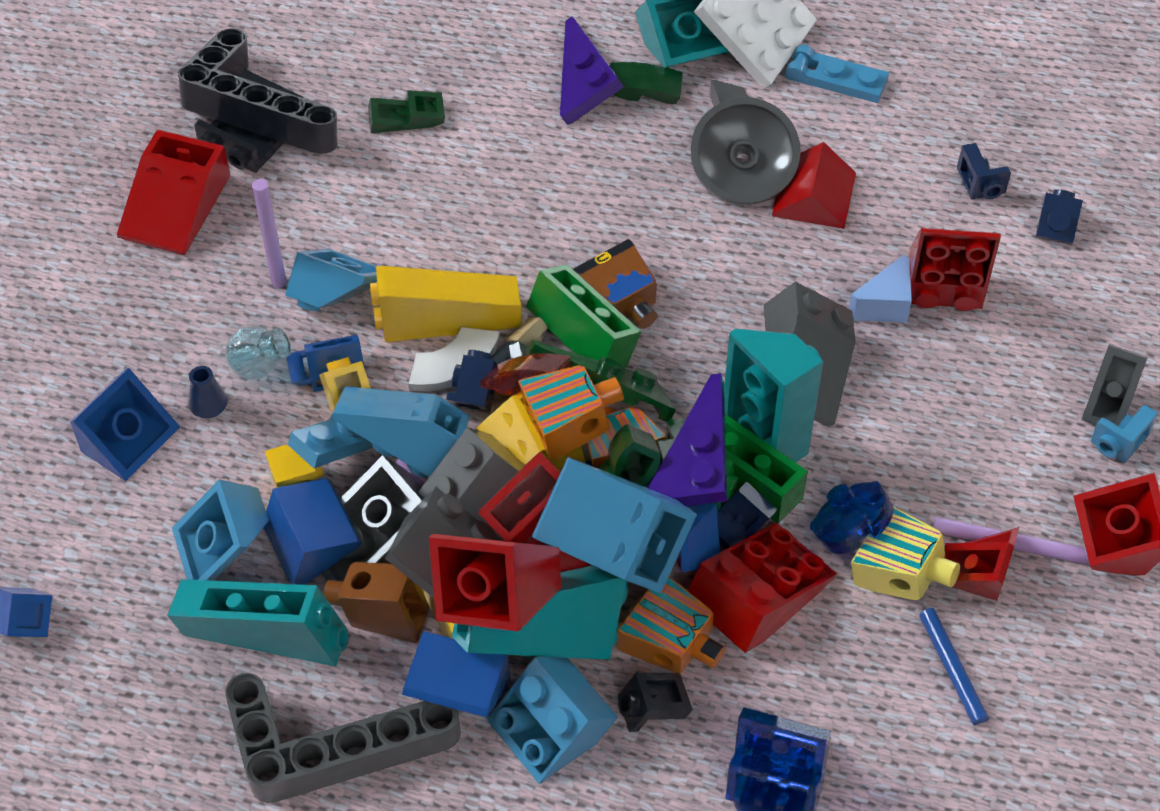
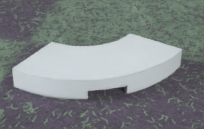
[408,327,500,392]

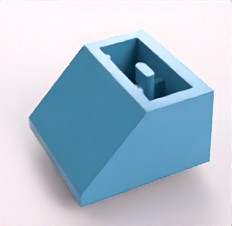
[487,656,618,784]

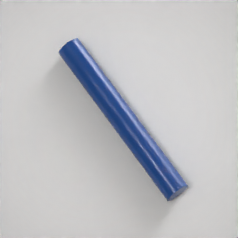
[919,608,989,726]

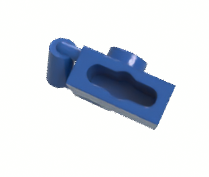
[286,334,365,392]

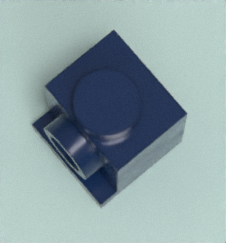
[446,350,500,412]

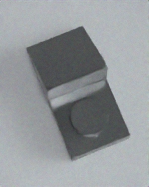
[1081,344,1148,426]

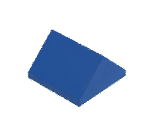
[70,368,180,481]
[264,478,362,585]
[402,631,511,717]

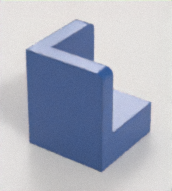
[0,587,53,637]

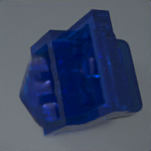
[725,707,831,811]

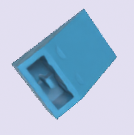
[330,386,470,478]
[532,457,697,593]

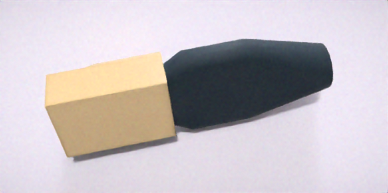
[491,317,548,372]

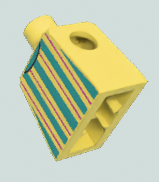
[851,504,960,601]

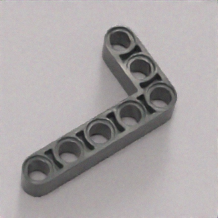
[225,673,461,803]

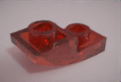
[481,353,571,395]

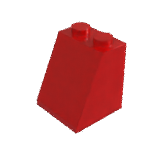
[429,534,562,632]

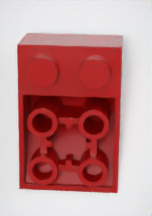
[117,129,231,255]
[908,228,1001,311]
[478,452,592,572]
[688,523,838,653]

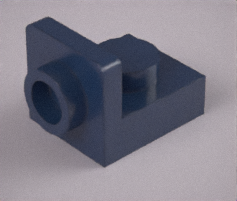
[957,143,1011,200]

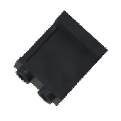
[194,70,304,173]

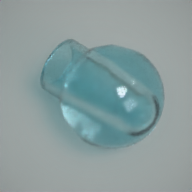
[226,326,291,380]

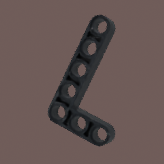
[178,28,338,154]

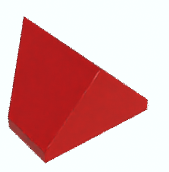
[944,527,1019,601]

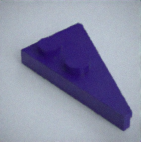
[560,16,624,125]
[648,373,728,506]

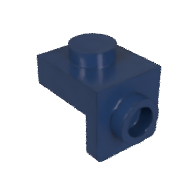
[1035,189,1083,245]
[717,482,777,549]

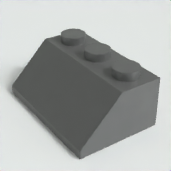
[385,486,502,598]

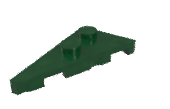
[526,340,676,422]

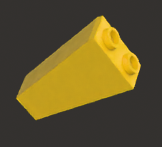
[370,266,522,342]

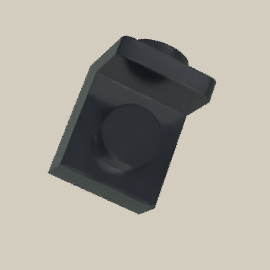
[618,672,693,732]

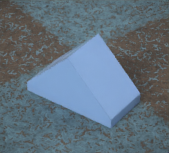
[849,255,912,323]

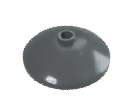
[691,97,800,205]

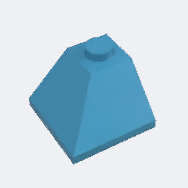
[285,249,377,311]
[172,479,269,581]

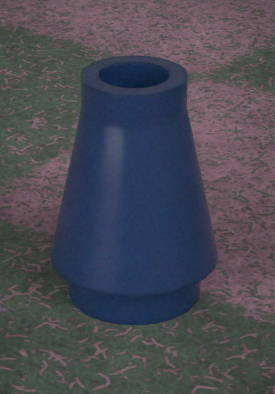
[188,366,228,418]

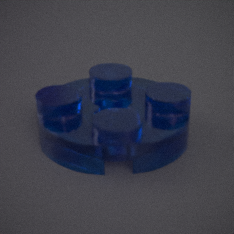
[810,481,894,554]

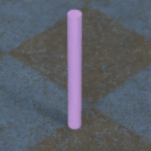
[252,179,287,288]
[933,517,1090,565]

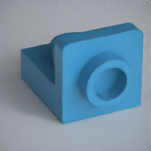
[1091,404,1158,464]

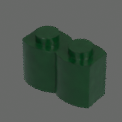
[598,424,660,487]

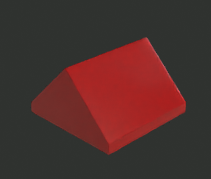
[772,142,856,229]
[1073,473,1160,576]

